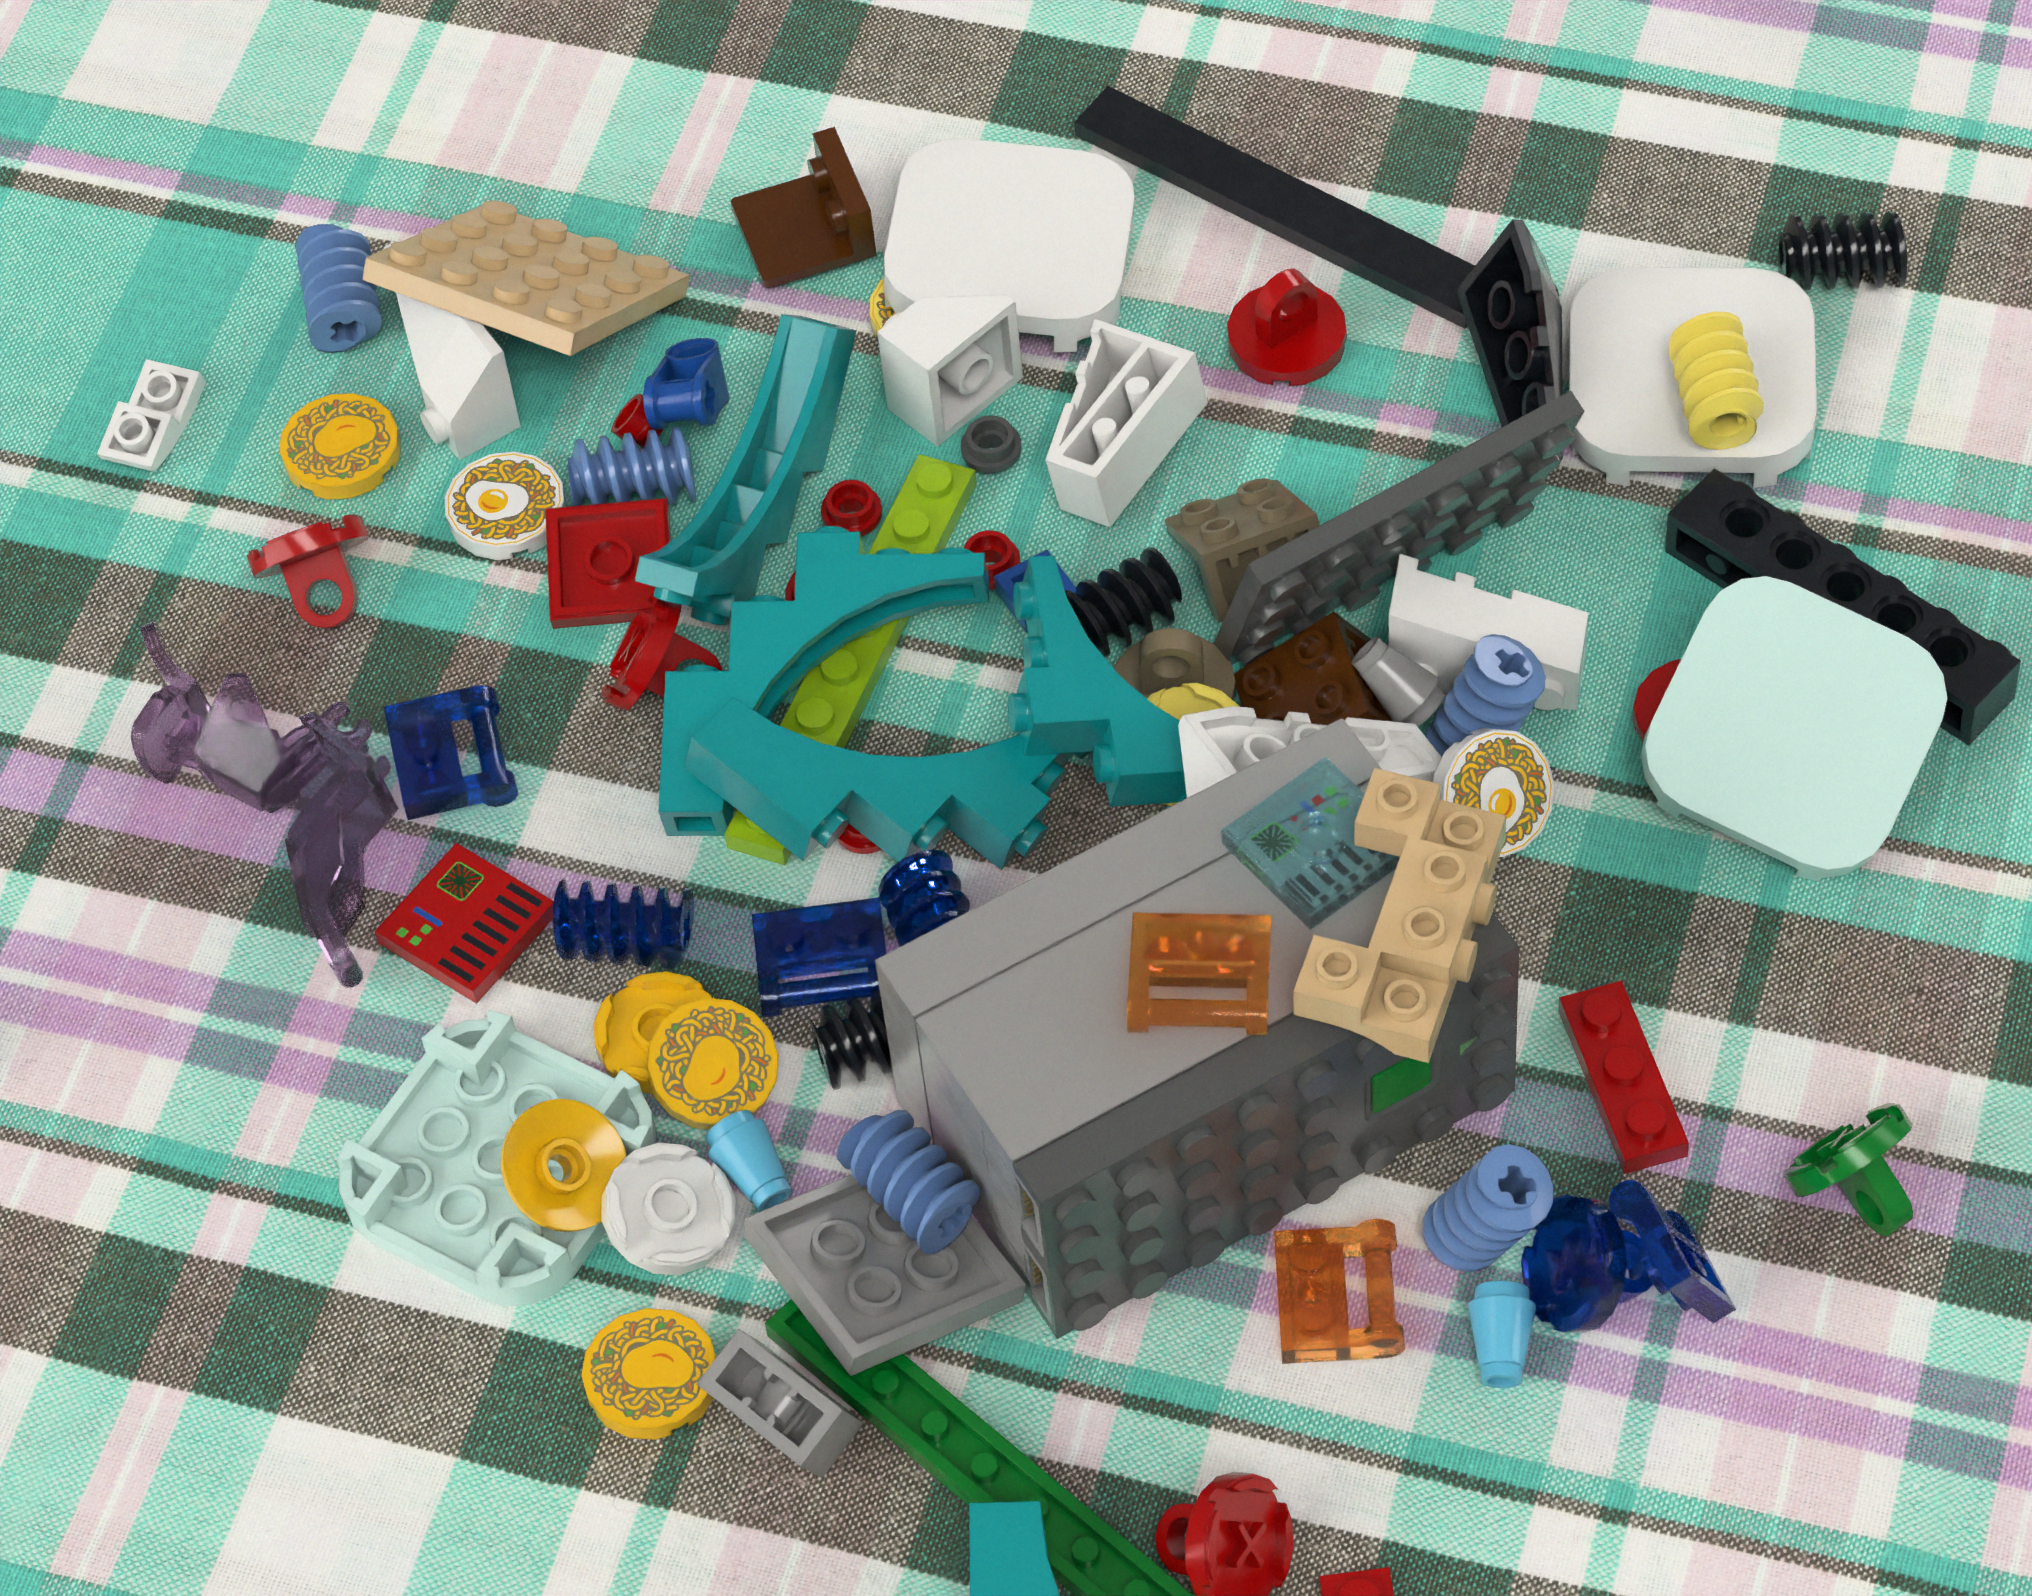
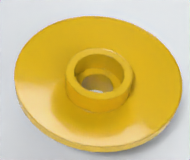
[501,1099,627,1232]

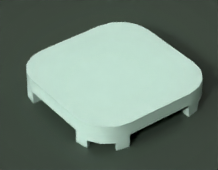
[1639,576,1947,882]
[337,1010,656,1306]

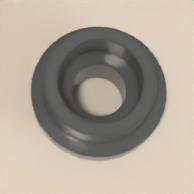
[961,415,1022,473]

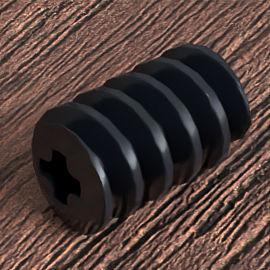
[1778,211,1907,290]
[1065,547,1182,658]
[810,989,891,1090]

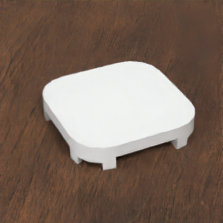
[884,139,1135,352]
[1569,267,1817,488]

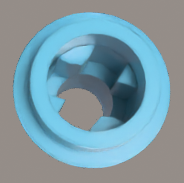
[705,1110,793,1212]
[1467,1281,1536,1388]

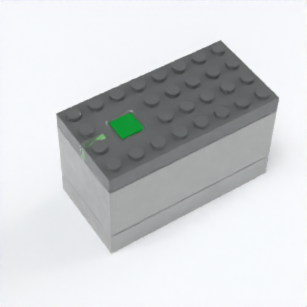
[875,718,1519,1339]

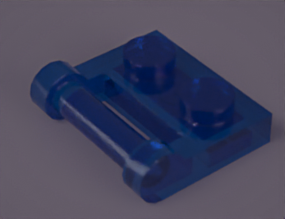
[383,685,518,820]
[752,897,887,1018]
[1609,1180,1736,1323]

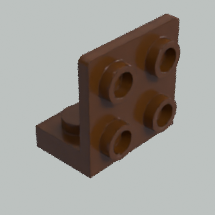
[731,127,877,288]
[1234,611,1393,725]

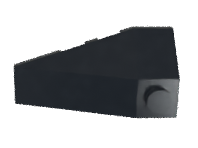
[1456,219,1563,475]

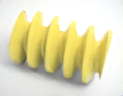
[1668,311,1764,450]

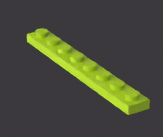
[724,454,977,866]

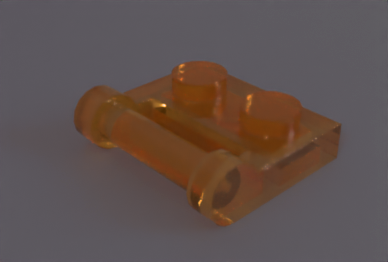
[1127,912,1272,1035]
[1274,1219,1405,1364]

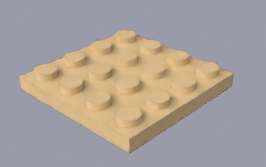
[363,201,690,356]

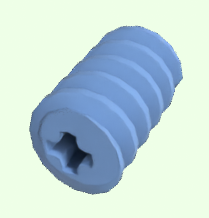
[295,224,383,353]
[568,427,696,506]
[1426,634,1546,757]
[837,1110,981,1255]
[1423,1144,1553,1272]

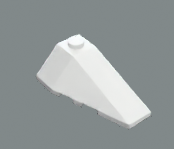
[384,242,521,461]
[1178,706,1442,798]

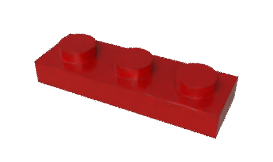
[1558,980,1689,1174]

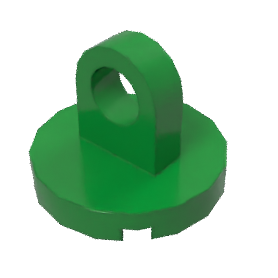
[1783,1103,1913,1237]

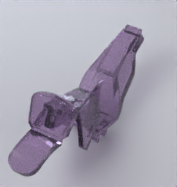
[131,621,399,988]

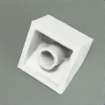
[877,294,1023,447]

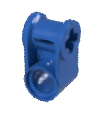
[643,338,730,430]

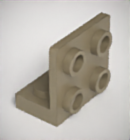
[1165,478,1320,622]

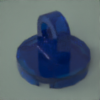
[1521,1194,1657,1333]

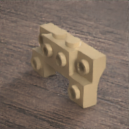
[1293,768,1506,1063]

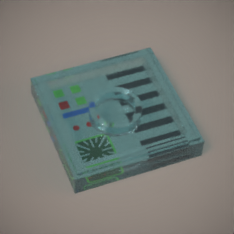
[1221,757,1400,930]

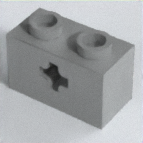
[697,1328,864,1478]

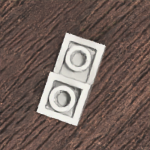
[97,359,206,472]

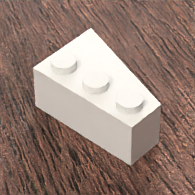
[1045,319,1208,527]
[1389,554,1588,710]

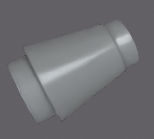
[1351,636,1446,727]

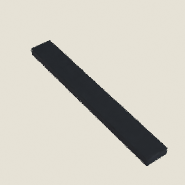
[1074,86,1475,329]

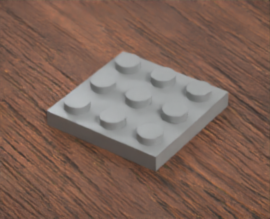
[743,1175,1026,1376]

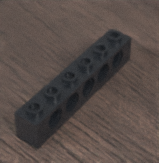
[1665,468,2021,745]

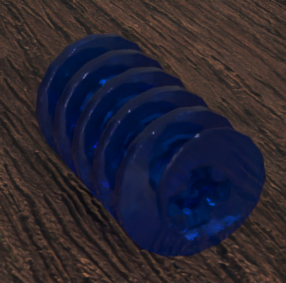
[878,849,970,947]
[552,878,694,970]

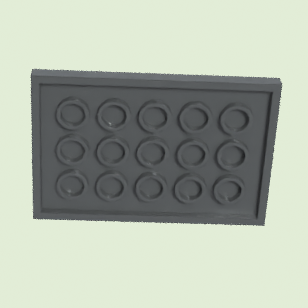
[1213,391,1585,667]

